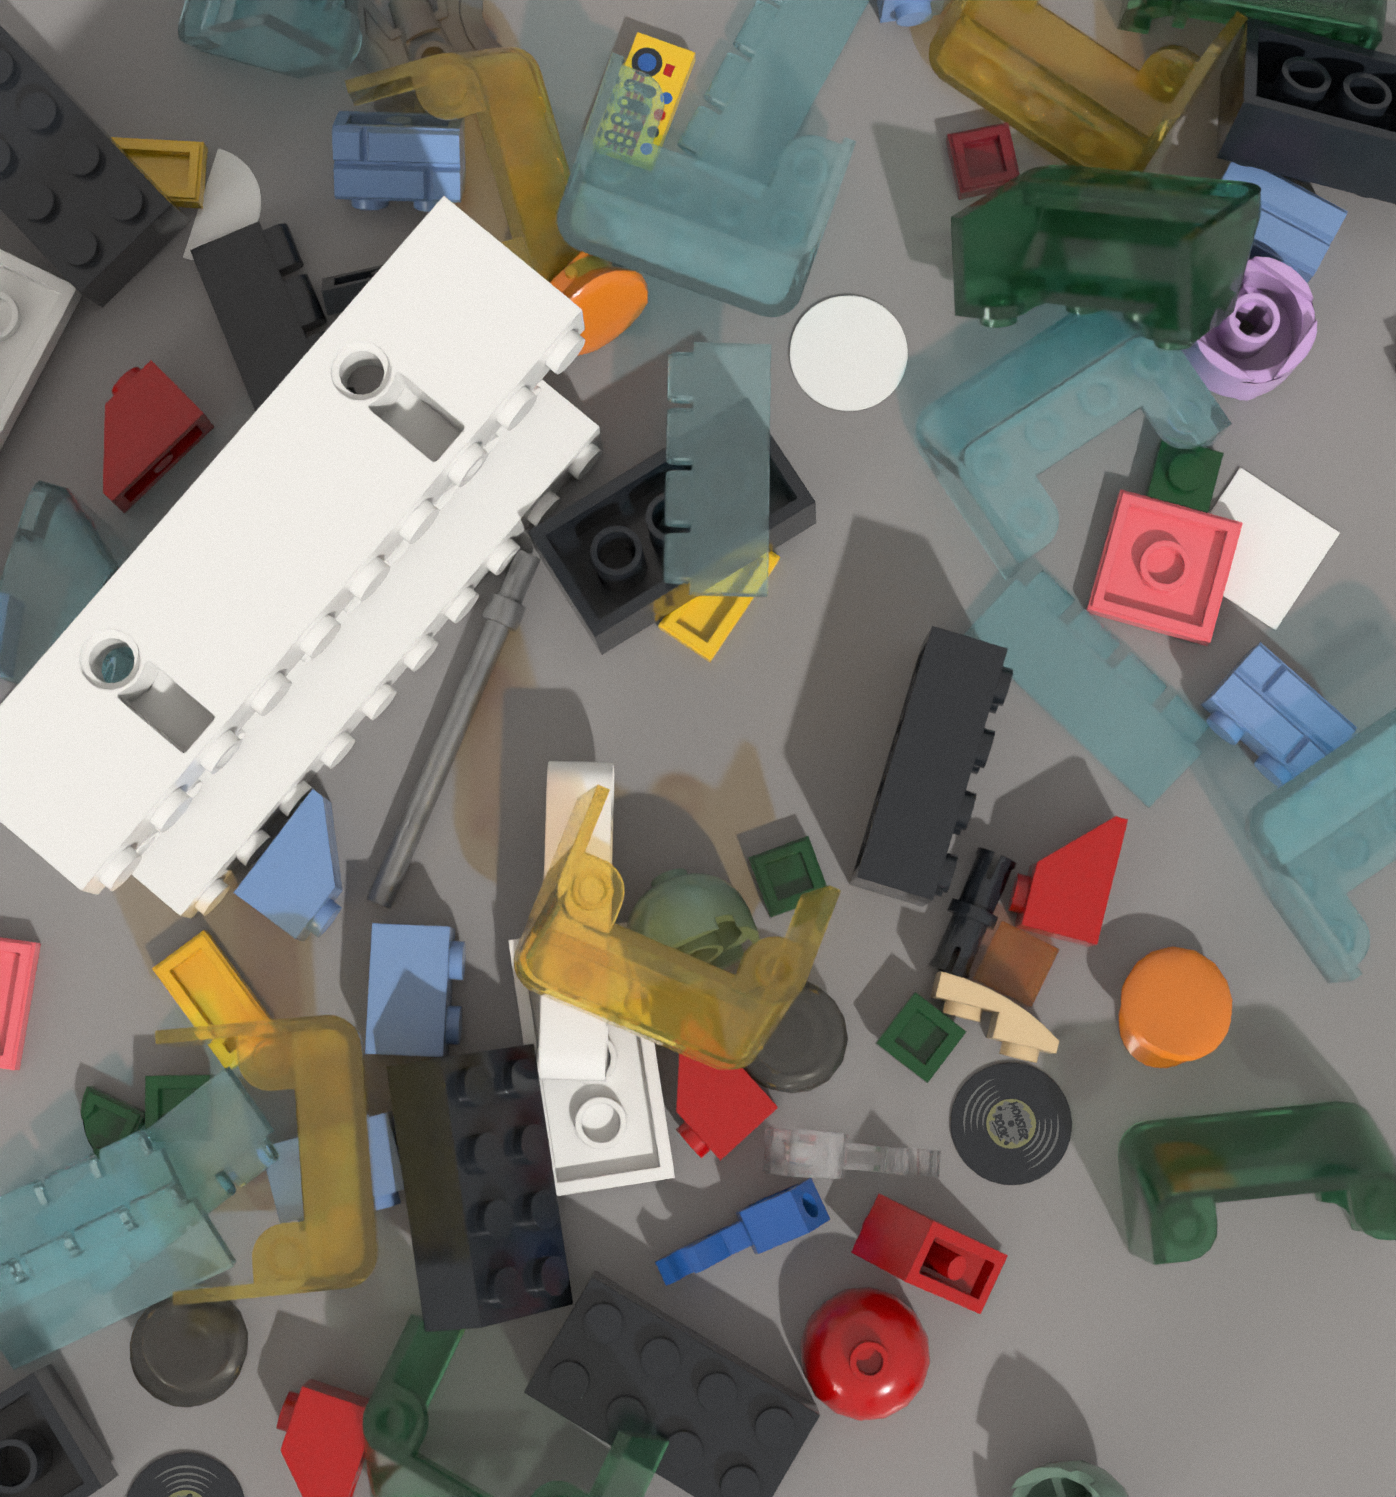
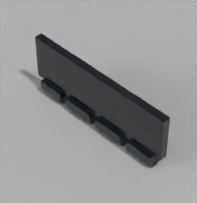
[190,221,357,412]

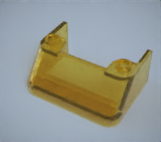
[929,0,1248,191]
[344,47,590,283]
[514,784,841,1070]
[155,1015,379,1305]

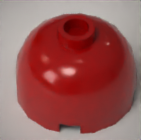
[800,1287,930,1421]

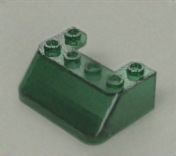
[951,165,1261,350]

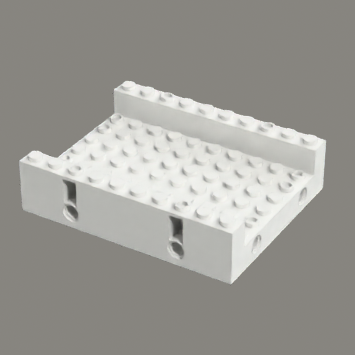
[0,196,602,919]

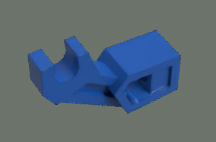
[655,1178,830,1286]

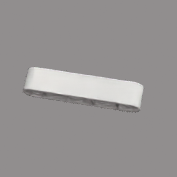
[539,761,614,1081]

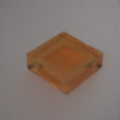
[972,921,1060,1007]

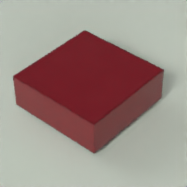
[946,122,1021,200]

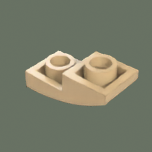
[930,971,1059,1063]

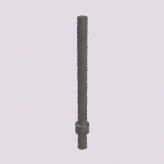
[367,550,540,909]

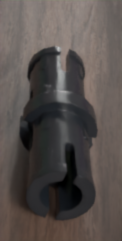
[929,847,1017,979]

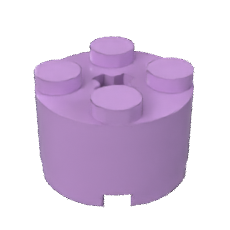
[1176,257,1317,401]

